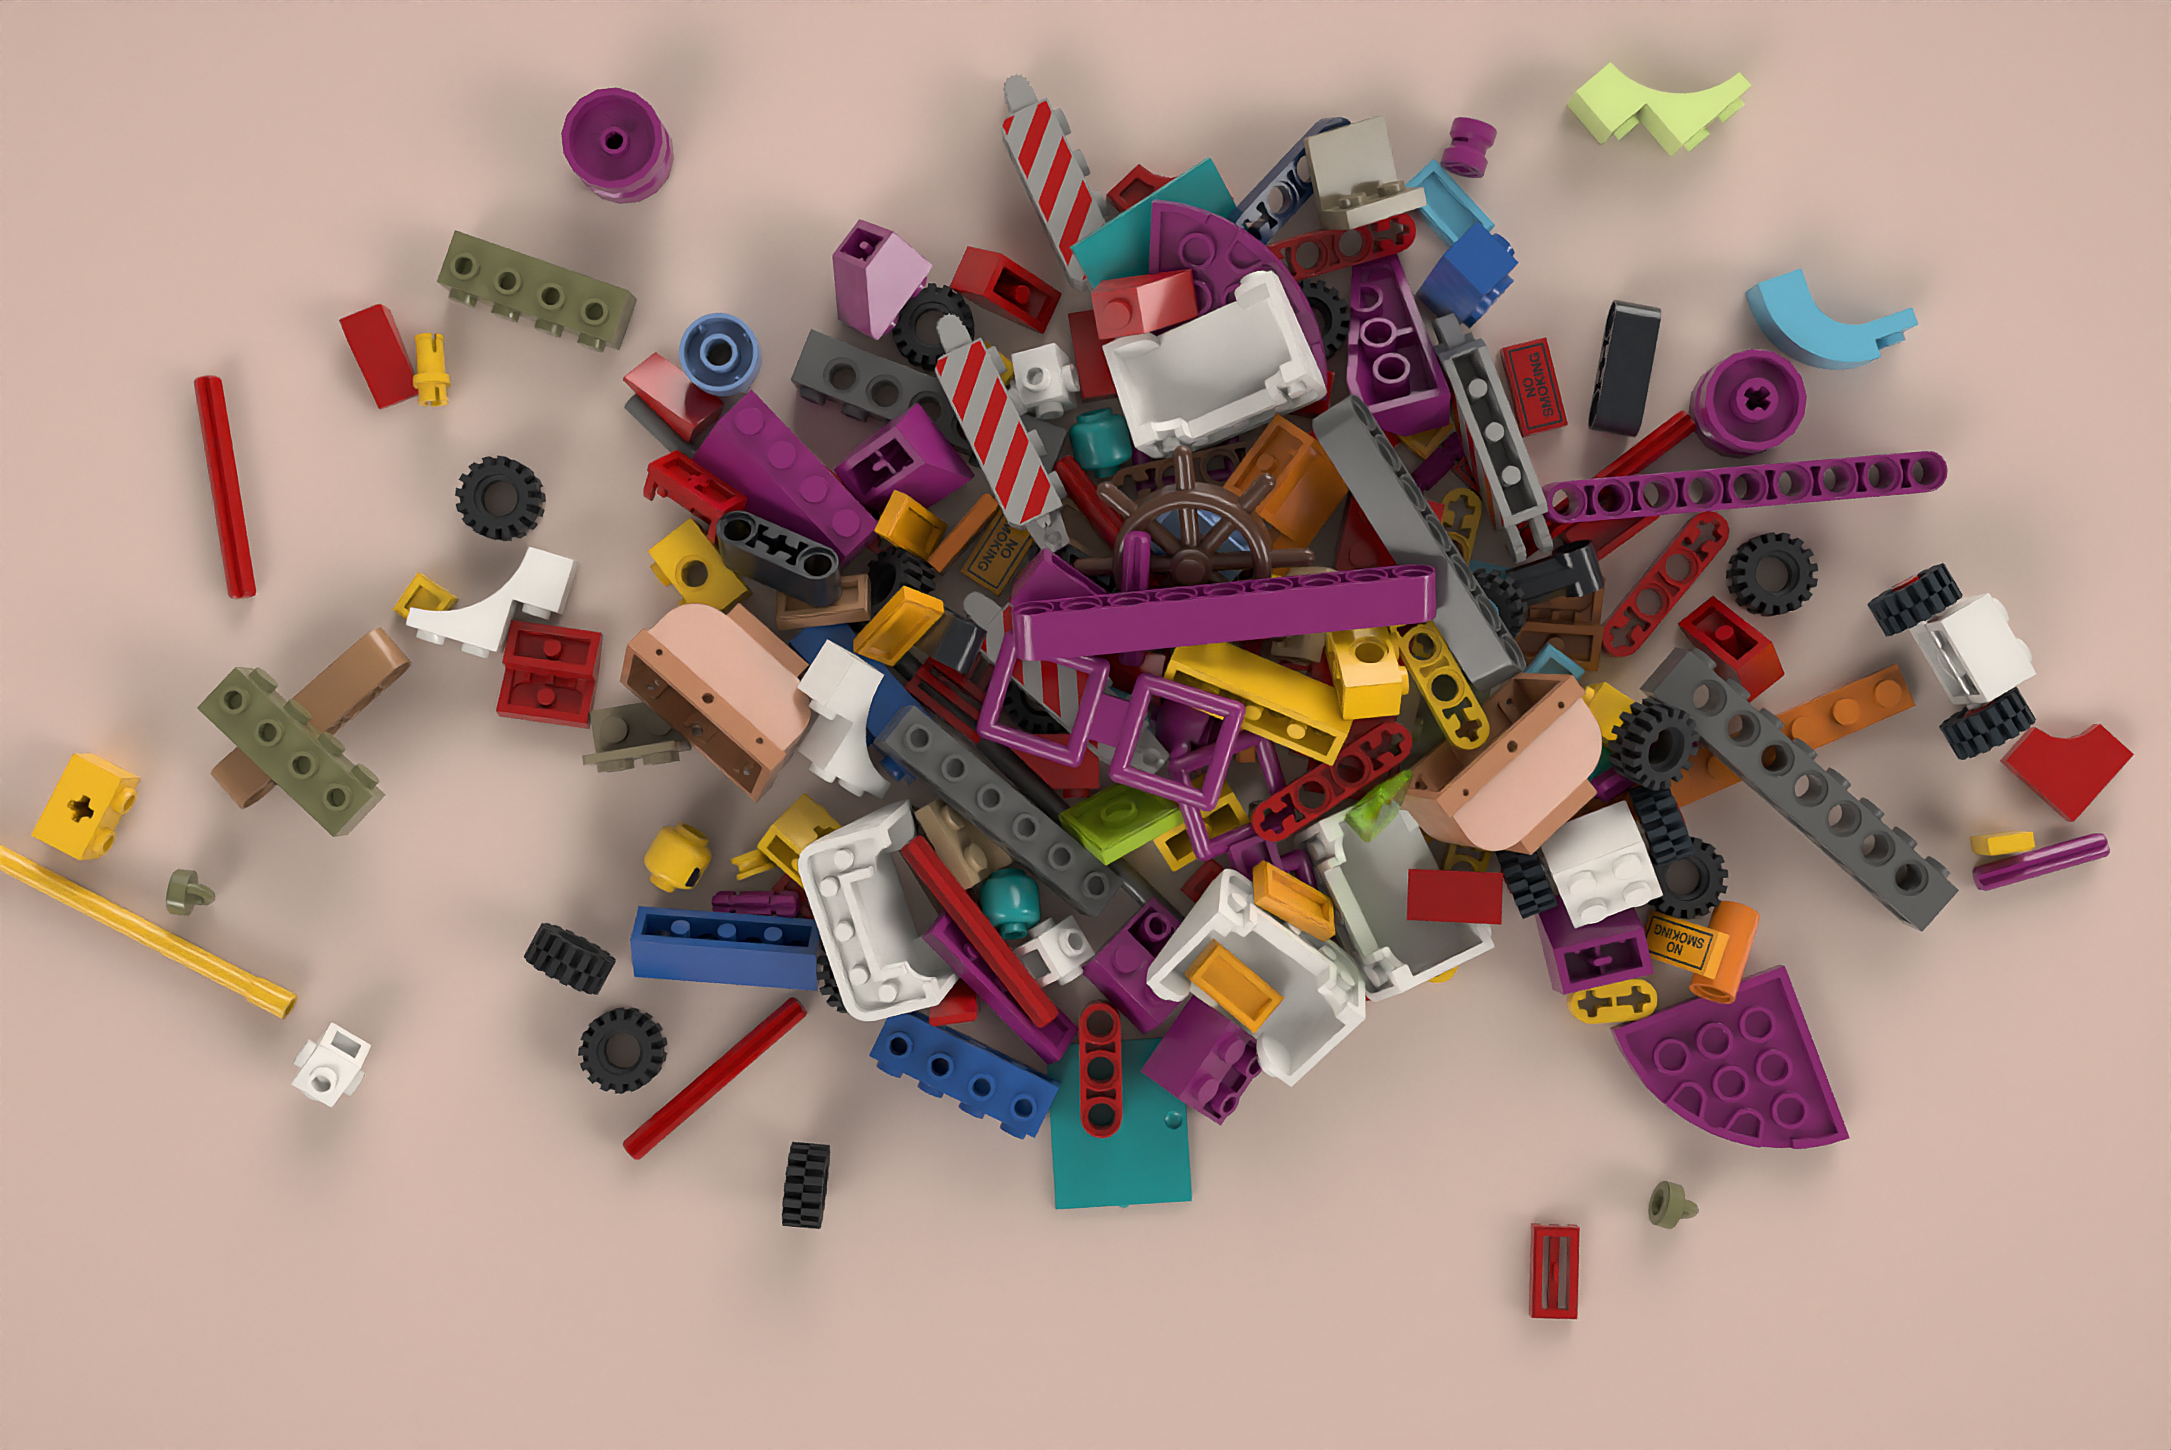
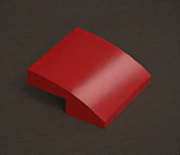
[496,620,603,729]

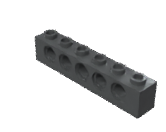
[791,329,1068,474]
[873,705,1125,918]

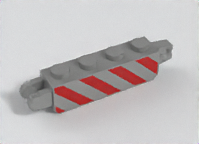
[1001,74,1109,293]
[935,313,1070,553]
[1432,313,1554,564]
[962,591,1170,775]

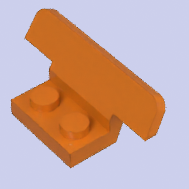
[1222,413,1350,577]

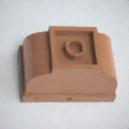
[619,603,811,803]
[1385,673,1602,855]

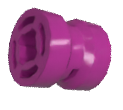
[1440,117,1497,178]

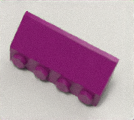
[692,389,879,572]

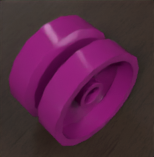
[561,87,674,204]
[1688,349,1807,459]

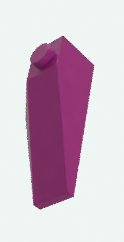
[1346,253,1450,437]

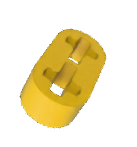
[1566,978,1658,1024]

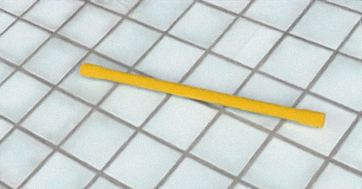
[0,844,298,1019]

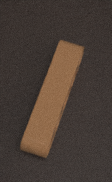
[211,627,412,809]

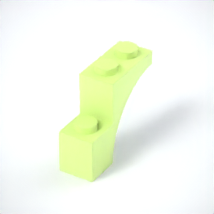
[1566,62,1752,157]

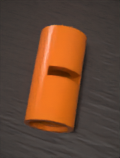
[1689,901,1760,1004]

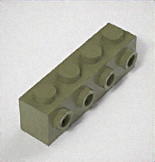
[437,230,637,353]
[197,667,386,837]

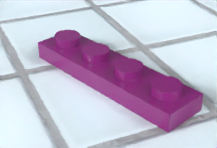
[922,908,1079,1066]

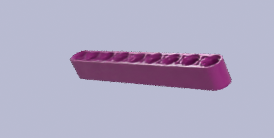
[1541,451,1948,523]
[1011,564,1436,661]

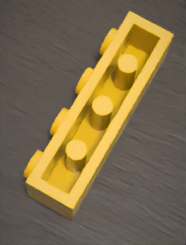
[1163,642,1353,766]

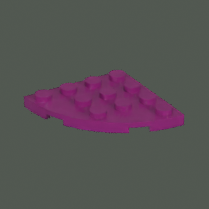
[1149,199,1328,401]
[1610,964,1850,1149]

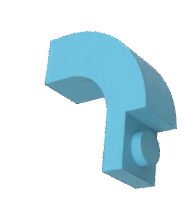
[1745,268,1918,370]

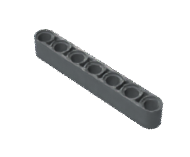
[1312,394,1526,693]

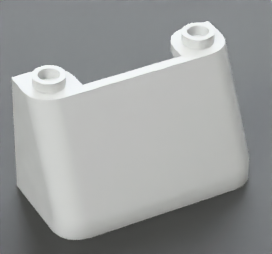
[1102,271,1327,460]
[1294,785,1495,1002]
[798,799,960,1022]
[1146,868,1366,1087]

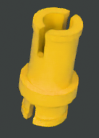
[413,333,451,407]

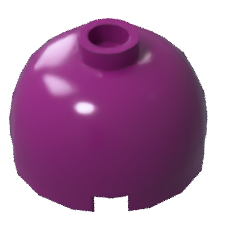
[1150,698,1223,775]

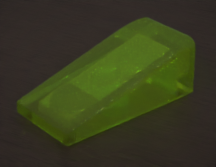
[1344,769,1414,843]

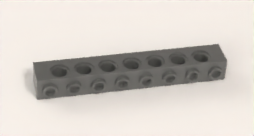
[1639,647,1959,932]

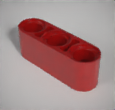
[1079,999,1122,1138]

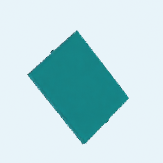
[1070,157,1248,289]
[1047,1037,1192,1210]

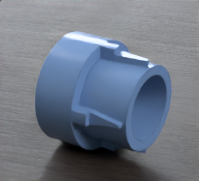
[679,313,762,396]

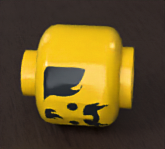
[643,821,712,893]

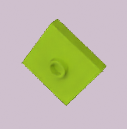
[1058,782,1184,866]

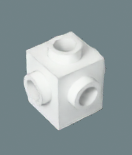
[1010,343,1080,421]
[1013,915,1095,988]
[291,1022,371,1108]

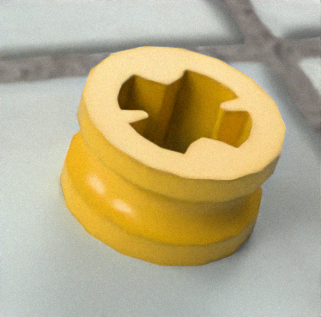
[730,849,776,881]

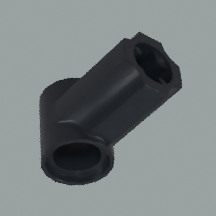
[1505,539,1605,607]

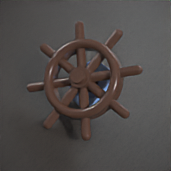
[1073,445,1315,642]

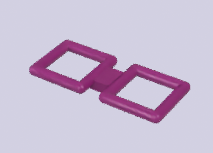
[976,630,1246,811]
[1167,729,1333,941]

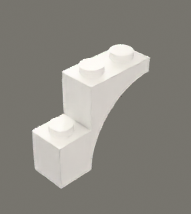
[405,547,579,659]
[797,639,891,799]

